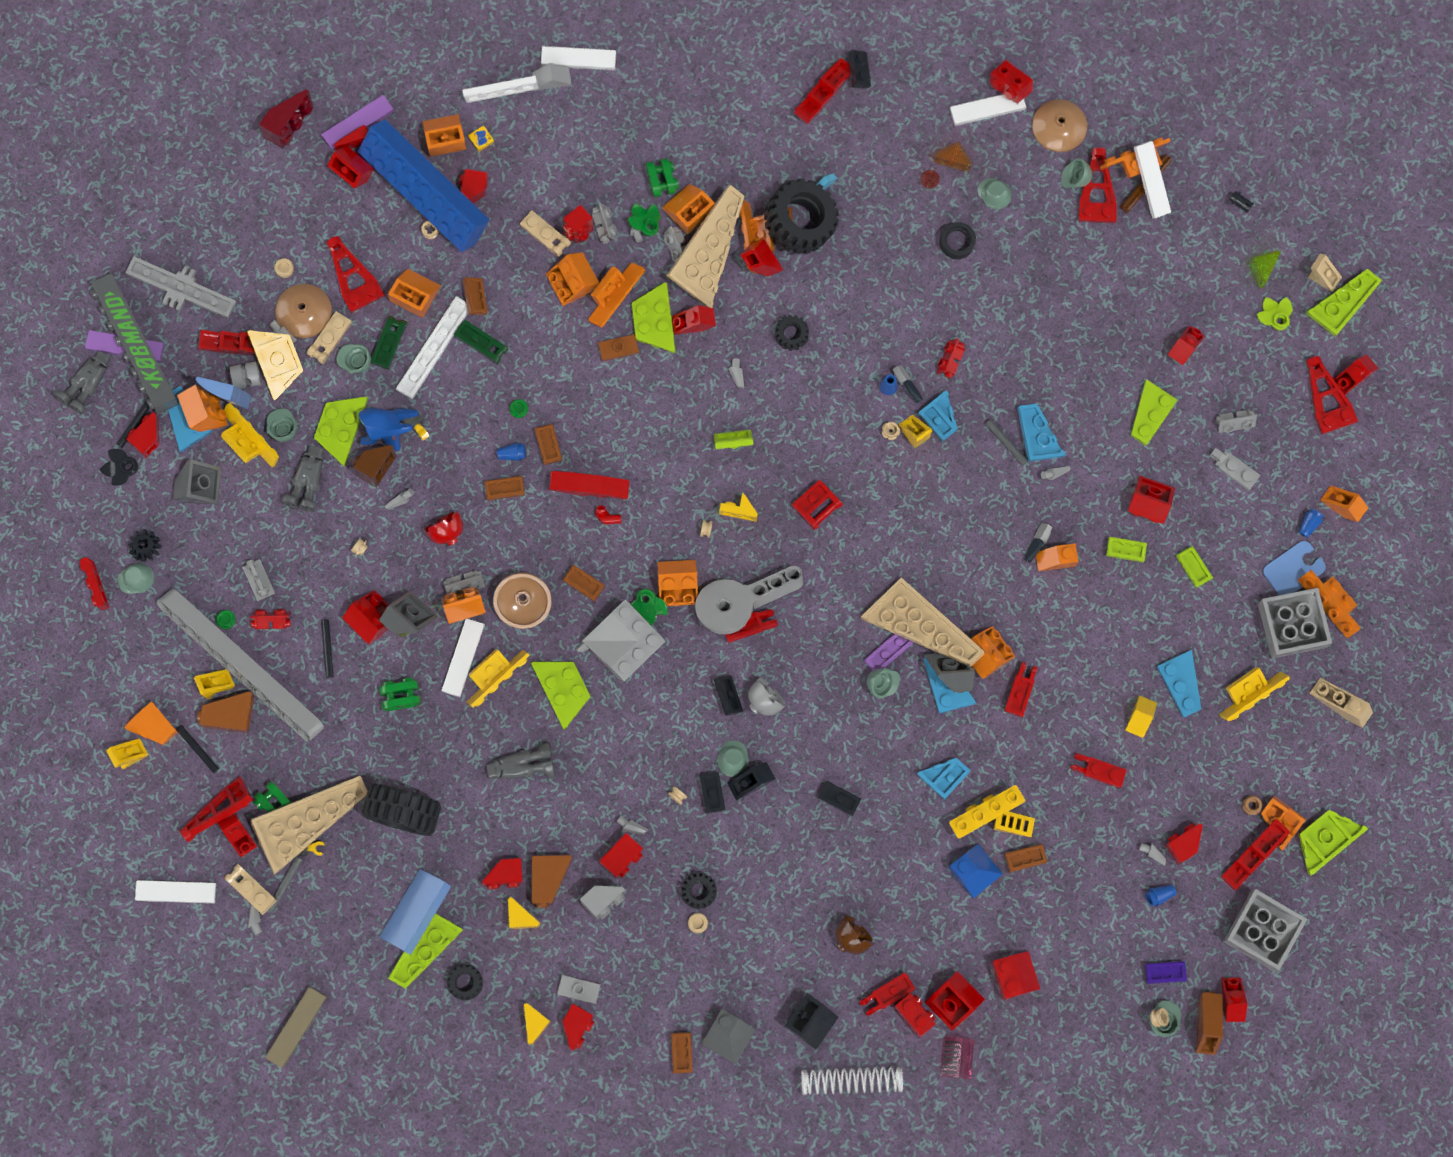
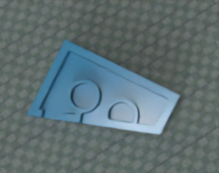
[168,386,212,453]
[1017,404,1066,462]
[1157,650,1201,718]

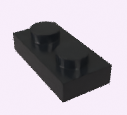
[848,50,871,89]
[714,675,743,716]
[700,772,725,814]
[818,781,861,816]

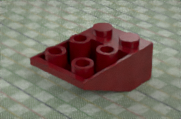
[259,89,313,149]

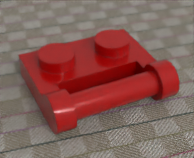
[792,480,843,530]

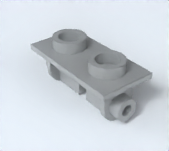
[591,203,618,244]
[663,226,687,262]
[1216,409,1257,433]
[242,559,275,601]
[443,570,485,594]

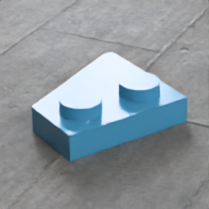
[918,390,958,442]
[917,758,971,800]

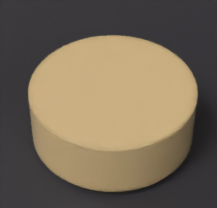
[274,258,294,278]
[688,913,708,933]

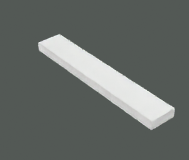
[396,296,468,399]

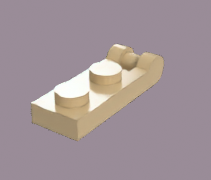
[520,211,571,257]
[307,311,352,364]
[224,864,277,915]

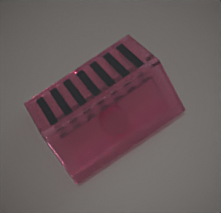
[940,1037,974,1080]

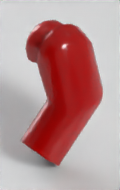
[595,505,621,525]

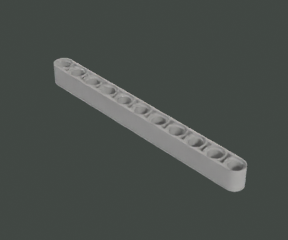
[157,589,324,742]

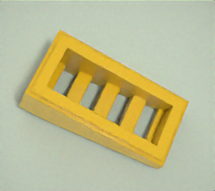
[993,812,1035,838]

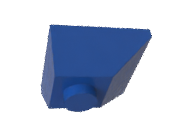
[948,844,1003,898]

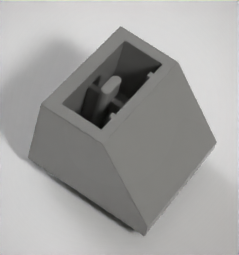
[580,886,626,920]

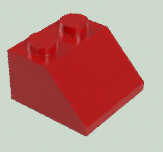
[1128,475,1175,524]
[991,951,1040,1000]
[925,971,985,1031]

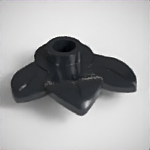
[100,449,139,486]

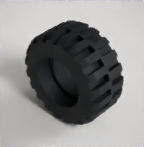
[764,179,839,254]
[362,783,441,836]

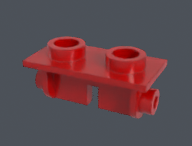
[936,338,965,379]
[250,609,291,630]

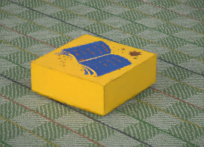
[468,126,494,152]

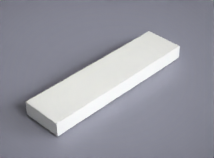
[541,46,616,70]
[463,76,539,103]
[950,94,1026,126]
[1134,141,1171,218]
[442,619,485,697]
[135,880,216,903]

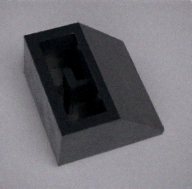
[784,993,839,1050]

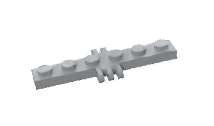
[125,257,237,319]

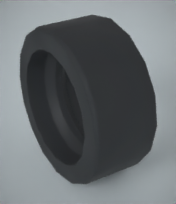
[940,222,976,260]

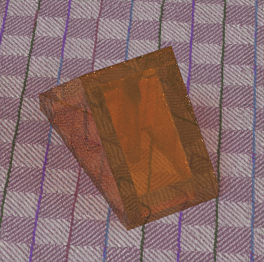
[934,141,972,172]

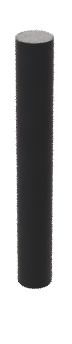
[116,397,150,448]
[321,620,334,678]
[177,725,220,774]

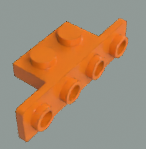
[1100,137,1171,179]
[740,200,775,274]
[588,263,645,328]
[1298,570,1361,638]

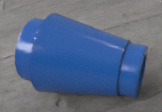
[879,375,898,395]
[497,442,526,461]
[1299,508,1324,538]
[1145,884,1176,907]

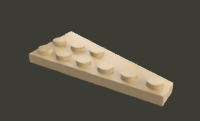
[666,185,745,308]
[861,578,984,667]
[251,776,368,875]

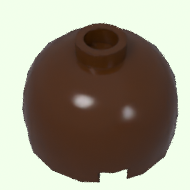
[835,915,874,955]

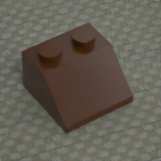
[353,445,396,488]

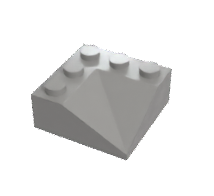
[1258,588,1332,659]
[582,599,665,683]
[1223,889,1307,972]

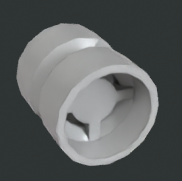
[230,361,262,389]

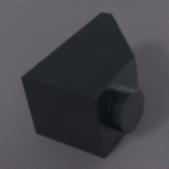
[727,762,775,801]

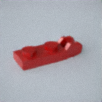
[79,557,110,610]
[725,609,778,643]
[1004,662,1038,718]
[1070,753,1127,789]
[859,972,916,1017]

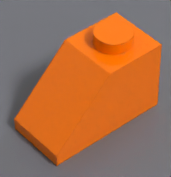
[1320,485,1368,522]
[1036,543,1079,571]

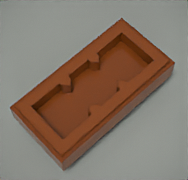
[463,277,488,315]
[598,334,639,362]
[534,424,563,466]
[484,476,525,501]
[563,564,605,602]
[1004,844,1048,873]
[671,1032,693,1074]

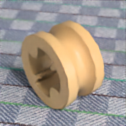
[421,221,439,239]
[700,520,713,538]
[668,787,687,805]
[1151,1008,1169,1027]

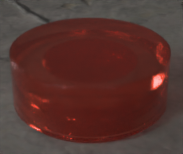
[921,170,940,189]

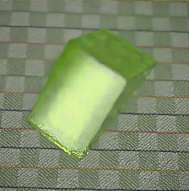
[1250,250,1281,289]

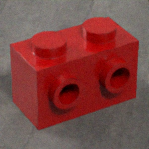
[990,60,1033,104]
[327,146,375,188]
[563,205,593,244]
[599,833,644,879]
[894,993,936,1038]

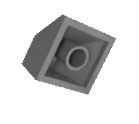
[173,459,222,505]
[379,591,438,633]
[925,653,975,693]
[702,1009,755,1064]

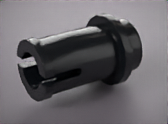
[1229,191,1254,213]

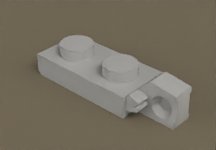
[1210,448,1260,491]

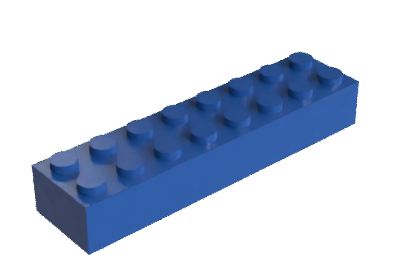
[358,119,490,252]

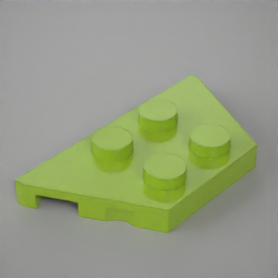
[632,282,675,353]
[314,397,368,467]
[531,662,591,730]
[1298,810,1368,876]

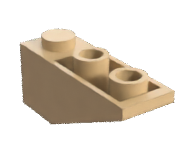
[1310,678,1373,728]

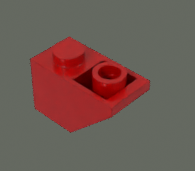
[459,169,488,203]
[741,238,783,277]
[671,305,716,335]
[1168,326,1205,365]
[1334,354,1379,395]
[127,412,159,458]
[218,813,257,857]
[1165,823,1203,865]
[483,858,523,890]
[1221,977,1248,1022]
[563,1004,595,1051]

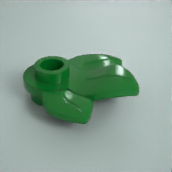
[628,203,661,236]
[631,589,668,626]

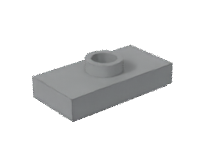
[557,975,601,1004]

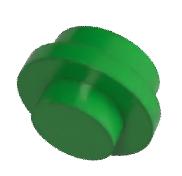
[509,399,528,418]
[216,610,236,630]

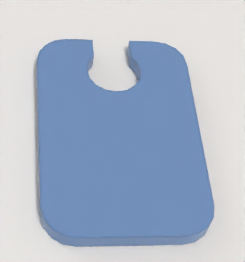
[1263,541,1326,596]

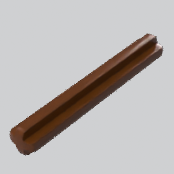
[1121,154,1172,213]

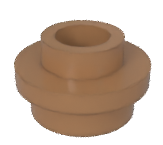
[1242,796,1262,815]

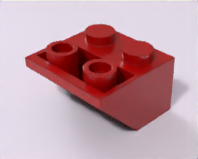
[342,590,389,645]

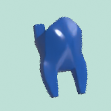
[358,407,419,451]

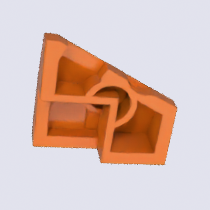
[124,701,178,745]
[1261,796,1306,851]

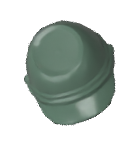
[1061,158,1092,188]
[978,178,1012,210]
[336,344,371,374]
[267,408,298,443]
[118,562,155,594]
[866,668,900,699]
[716,740,749,777]
[1149,1000,1181,1037]

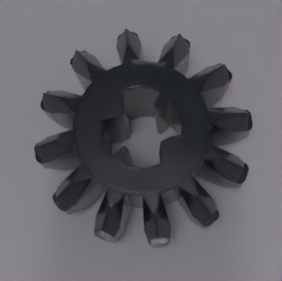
[128,529,162,562]

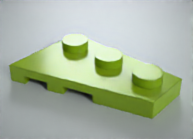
[1130,379,1177,446]

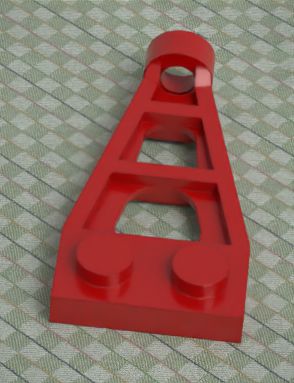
[1078,148,1117,223]
[326,236,385,313]
[1306,356,1358,435]
[180,776,253,842]

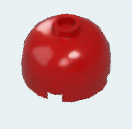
[424,511,463,546]

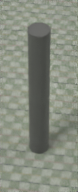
[985,419,1028,466]
[269,857,303,912]

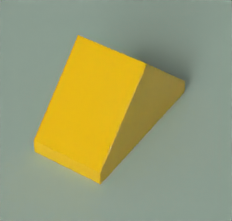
[898,415,932,448]
[1125,695,1157,738]
[508,897,541,929]
[524,1004,550,1045]

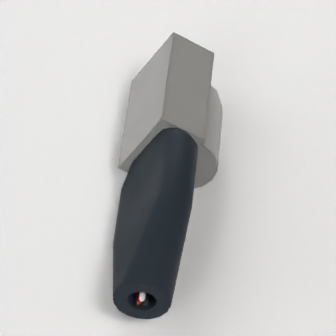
[893,365,923,403]
[1024,523,1053,563]

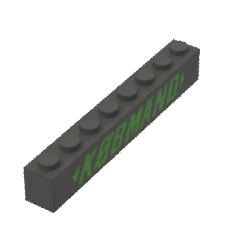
[90,273,178,415]

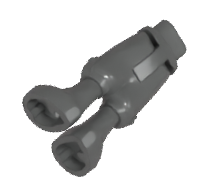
[53,351,111,415]
[281,446,324,512]
[487,742,556,780]

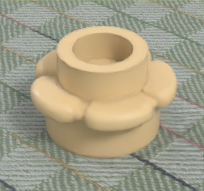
[882,422,900,440]
[351,538,368,556]

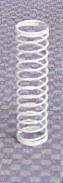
[802,1066,903,1095]

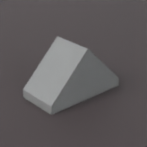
[532,63,571,90]

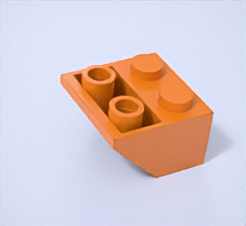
[422,114,466,157]
[662,184,715,235]
[546,252,599,306]
[388,269,441,318]
[177,384,228,432]
[657,560,698,606]
[441,587,486,624]
[971,626,1016,679]

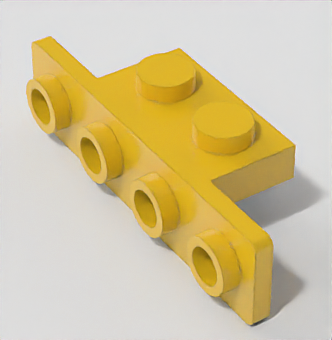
[221,403,279,467]
[466,649,530,708]
[1219,667,1290,721]
[949,785,1025,839]

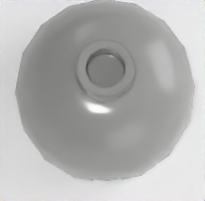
[748,677,786,716]

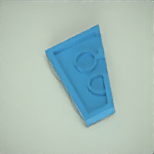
[923,658,976,714]

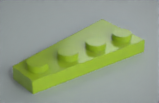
[1306,269,1382,337]
[388,913,463,989]

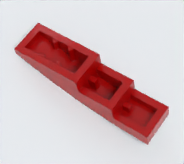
[794,58,851,124]
[198,329,256,355]
[549,471,630,500]
[1220,819,1290,891]

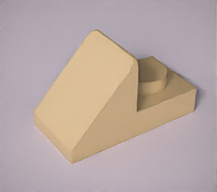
[1308,254,1342,292]

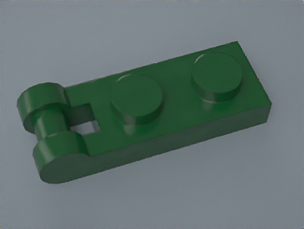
[371,316,408,370]
[454,319,508,365]

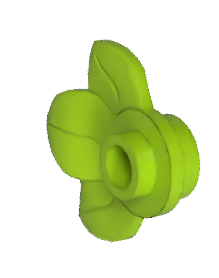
[1257,297,1293,331]

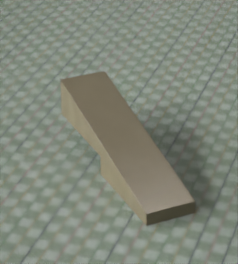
[265,986,327,1068]

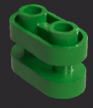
[646,158,679,198]
[379,678,421,711]
[253,781,292,813]

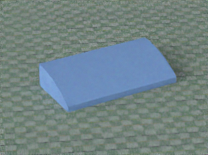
[196,377,251,410]
[379,869,451,955]

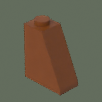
[197,692,254,733]
[532,855,572,909]
[1196,992,1223,1055]

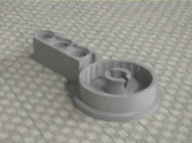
[695,566,804,634]

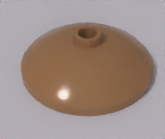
[1032,99,1087,152]
[275,284,332,338]
[493,572,552,629]

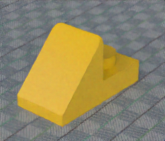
[719,493,758,522]
[194,669,235,699]
[106,738,148,769]

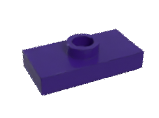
[1145,961,1187,984]

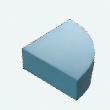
[817,174,838,190]

